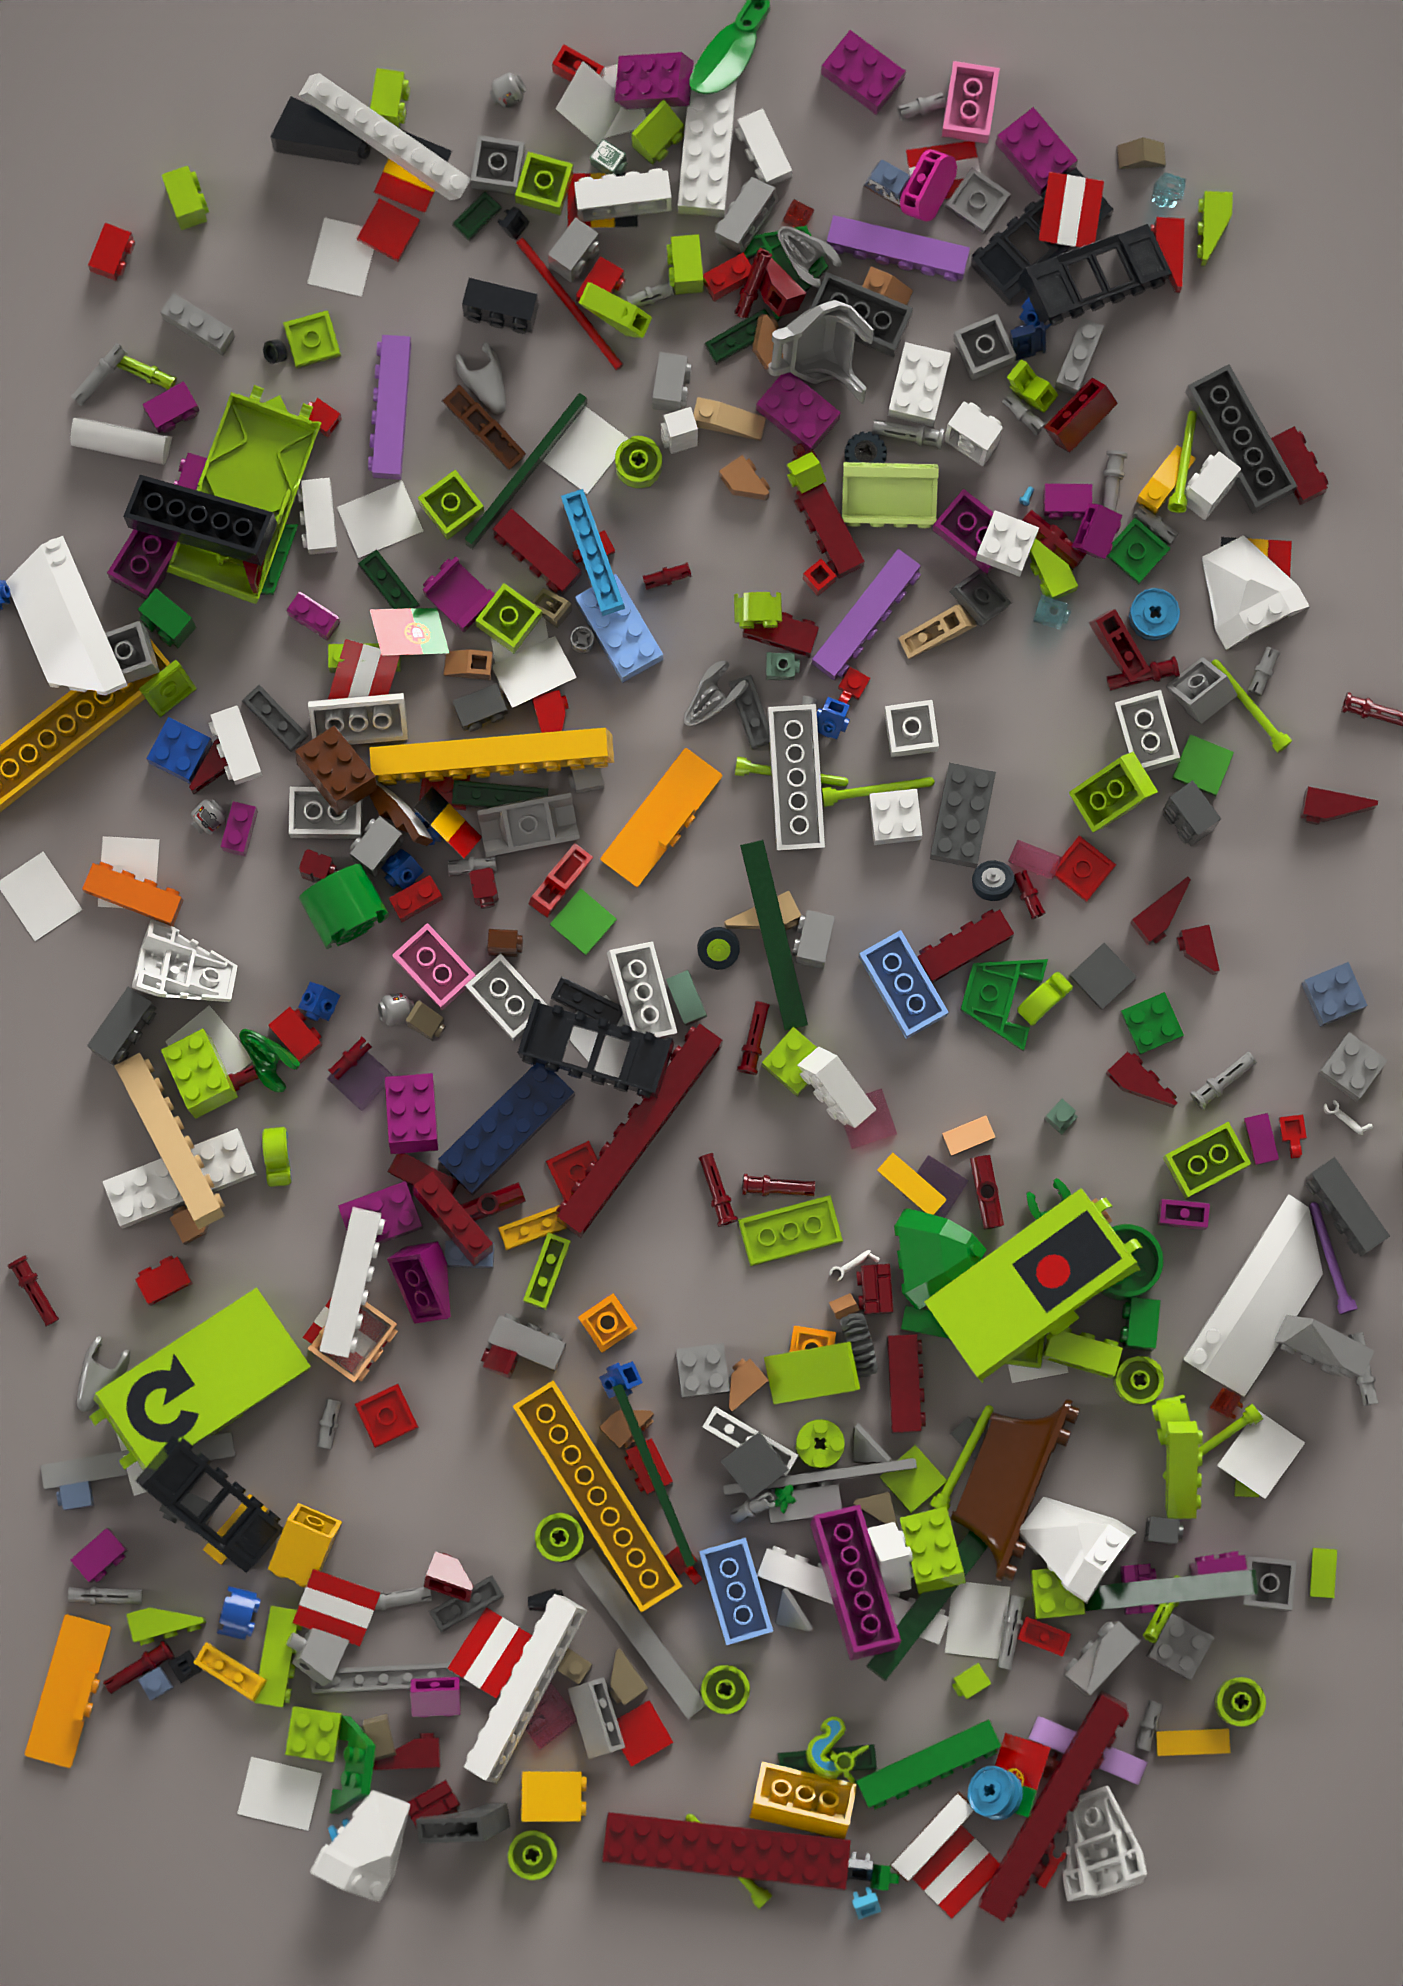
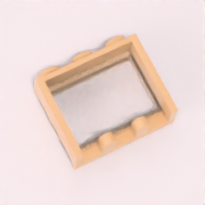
[307,1302,398,1383]

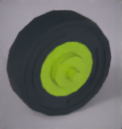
[697,927,740,970]

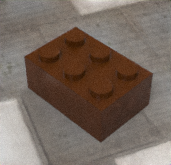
[295,726,377,815]

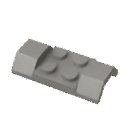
[477,792,580,857]

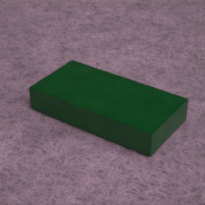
[452,191,502,241]

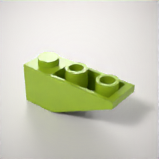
[1197,191,1233,266]
[578,282,653,338]
[1029,539,1078,602]
[126,1607,206,1646]

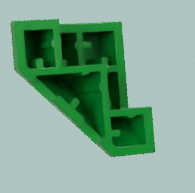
[894,1208,987,1310]

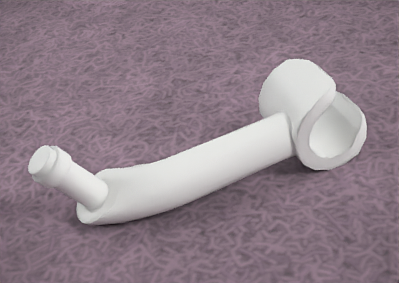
[1323,1100,1373,1135]
[829,1250,880,1281]

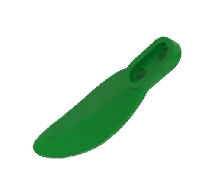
[689,0,770,94]

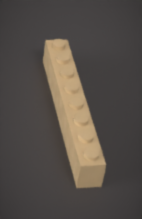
[114,1053,225,1229]

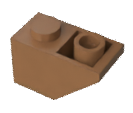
[752,314,783,369]
[719,455,770,500]
[444,649,493,680]
[170,1206,209,1245]
[599,1410,654,1449]

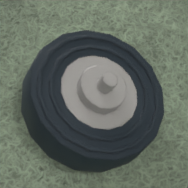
[972,860,1015,901]

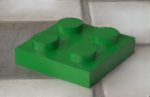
[1106,518,1171,584]
[1121,992,1184,1055]

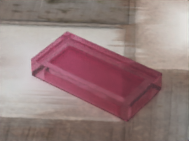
[1008,840,1062,880]

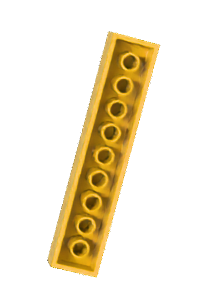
[0,639,170,812]
[369,728,614,786]
[513,1380,682,1613]

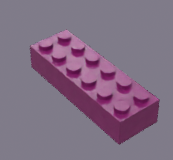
[810,1505,901,1661]

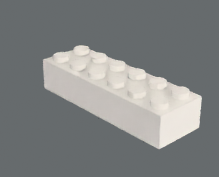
[678,80,737,218]
[768,704,825,851]
[103,1128,257,1229]
[320,1207,385,1358]

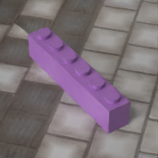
[826,215,970,281]
[368,335,412,480]
[811,549,921,680]

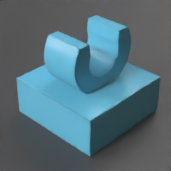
[852,1887,881,1920]

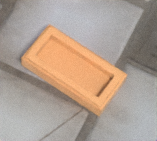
[942,1116,995,1156]

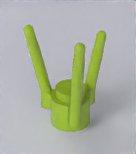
[829,1745,869,1784]

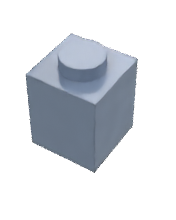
[56,1481,94,1511]
[138,1667,174,1700]

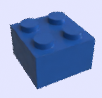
[146,717,213,784]

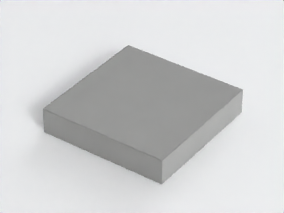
[945,168,1011,233]

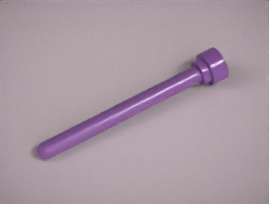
[1309,1202,1358,1315]

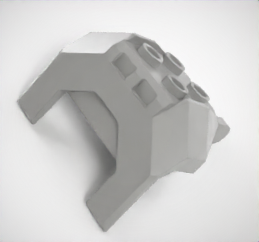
[768,300,874,404]

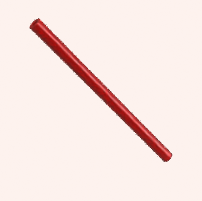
[516,238,623,370]

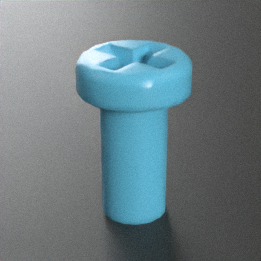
[1019,487,1034,506]

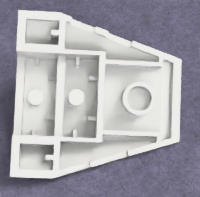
[1202,535,1310,650]
[132,919,238,1002]
[1019,1496,1137,1603]
[1062,1786,1147,1901]
[310,1790,410,1902]

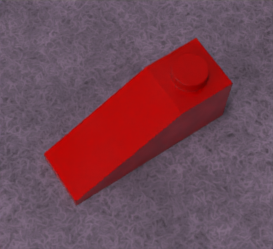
[1150,217,1185,293]
[532,690,569,733]

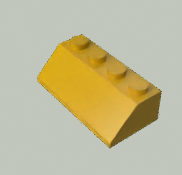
[750,1762,857,1839]

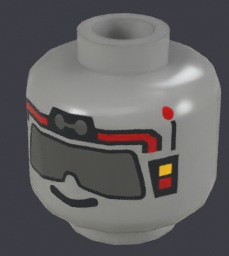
[490,73,526,107]
[191,799,226,834]
[378,993,414,1026]

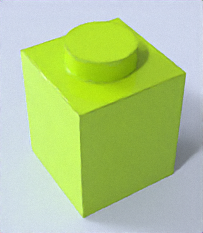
[787,452,827,493]
[952,1663,991,1699]

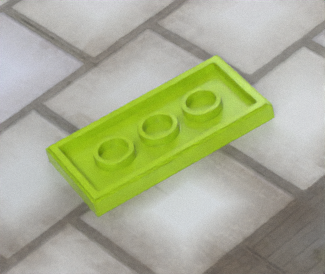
[738,1195,843,1267]
[764,1342,860,1404]

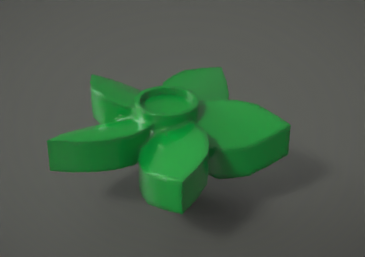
[774,1485,796,1514]

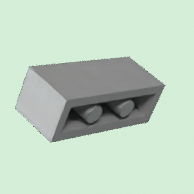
[715,177,779,254]
[161,293,235,356]
[1055,318,1104,396]
[488,1313,566,1371]
[768,1480,842,1524]
[568,1677,625,1759]

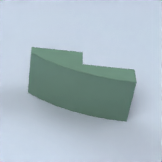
[666,970,708,1026]

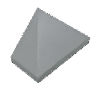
[853,1423,891,1463]
[775,1588,813,1631]

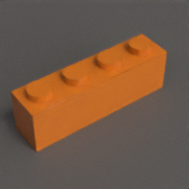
[82,862,184,926]

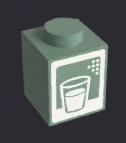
[590,139,628,176]

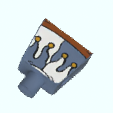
[864,159,910,208]

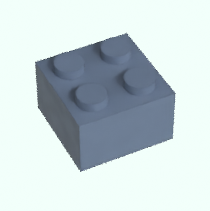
[1301,962,1368,1027]

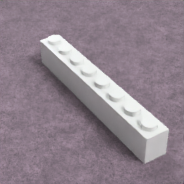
[298,73,471,201]
[757,1546,949,1645]
[464,1594,588,1783]

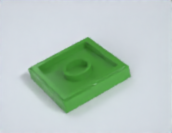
[1172,734,1234,797]
[550,889,617,956]

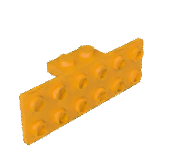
[600,748,722,887]
[25,1614,111,1768]

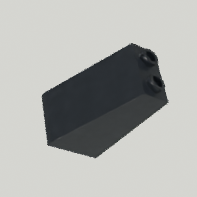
[270,96,371,165]

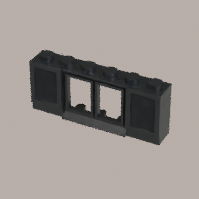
[970,168,1114,306]
[1019,224,1172,326]
[517,998,674,1099]
[135,1436,284,1573]

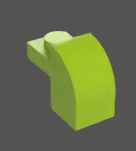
[1007,360,1058,413]

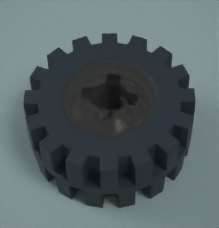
[844,431,887,463]

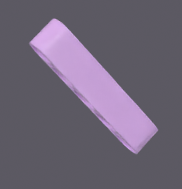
[1029,1716,1148,1785]

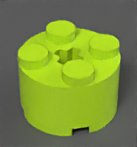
[615,436,662,488]
[734,592,782,629]
[1113,1356,1164,1406]
[1152,1395,1190,1446]
[796,1419,845,1469]
[535,1513,584,1562]
[701,1665,750,1714]
[1214,1677,1266,1726]
[508,1830,557,1880]

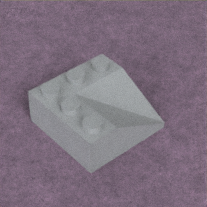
[1275,1315,1374,1379]
[1064,1621,1140,1695]

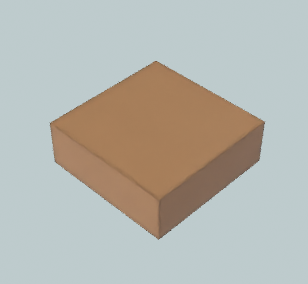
[829,1293,859,1320]

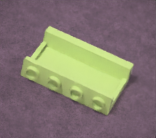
[842,462,939,528]

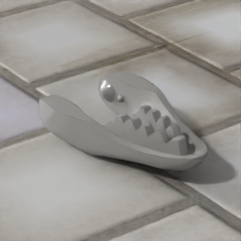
[778,226,842,289]
[456,342,506,414]
[684,661,749,726]
[77,1336,130,1412]

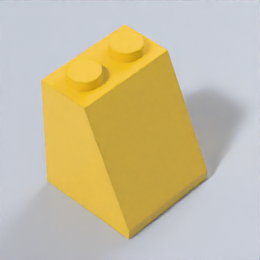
[268,1503,342,1587]
[522,1771,587,1821]

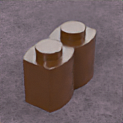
[488,929,523,957]

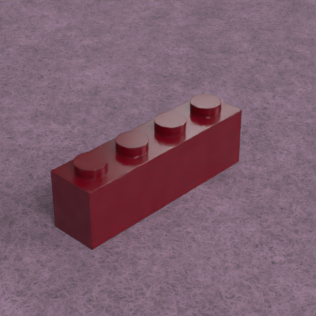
[794,483,865,579]
[493,508,582,595]
[917,909,1014,983]
[413,1172,493,1266]
[887,1334,926,1433]

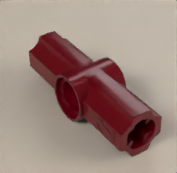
[1022,509,1086,570]
[970,1155,1004,1230]
[460,1182,526,1221]

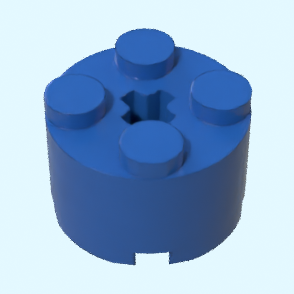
[216,1586,261,1640]

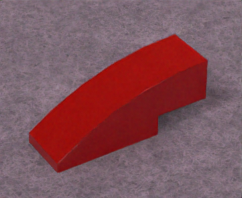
[528,843,593,918]

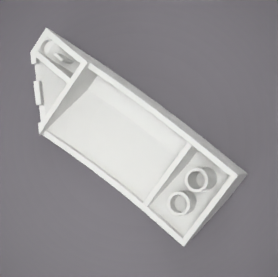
[6,536,128,695]
[1183,1194,1323,1397]

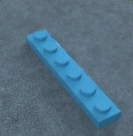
[561,489,625,616]

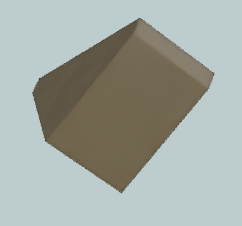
[1117,137,1166,169]
[531,588,572,629]
[853,1492,897,1526]
[363,1714,396,1761]

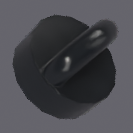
[263,339,287,364]

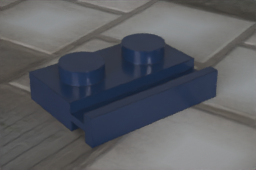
[1010,322,1046,361]

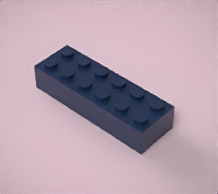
[438,1063,575,1196]

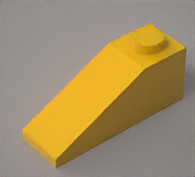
[1136,445,1196,515]

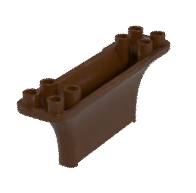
[951,1399,1080,1583]

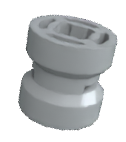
[571,626,594,654]

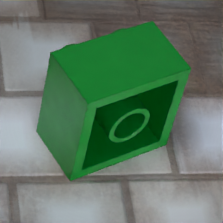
[138,588,196,648]
[1119,1297,1161,1352]

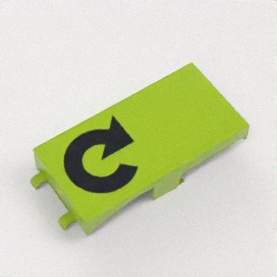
[89,1287,311,1470]

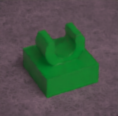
[870,1864,899,1891]

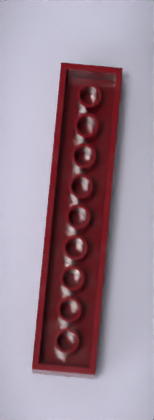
[556,1023,723,1238]
[978,1689,1129,1922]
[602,1812,851,1891]

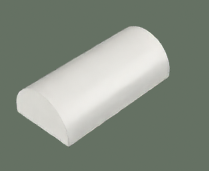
[70,418,173,465]
[308,693,408,745]
[607,941,677,1039]

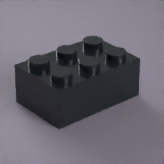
[462,278,539,334]

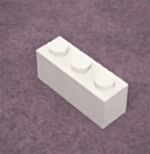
[735,108,792,186]
[661,407,698,454]
[298,478,338,555]
[208,705,263,785]

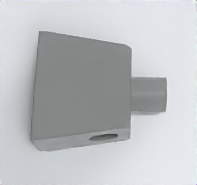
[286,1628,349,1686]

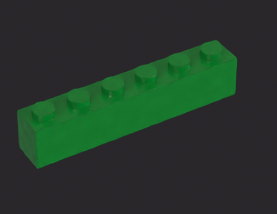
[856,1719,1001,1810]

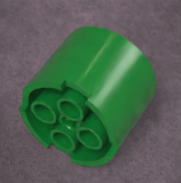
[299,864,389,949]
[1100,1224,1163,1301]

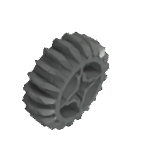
[840,1313,878,1378]

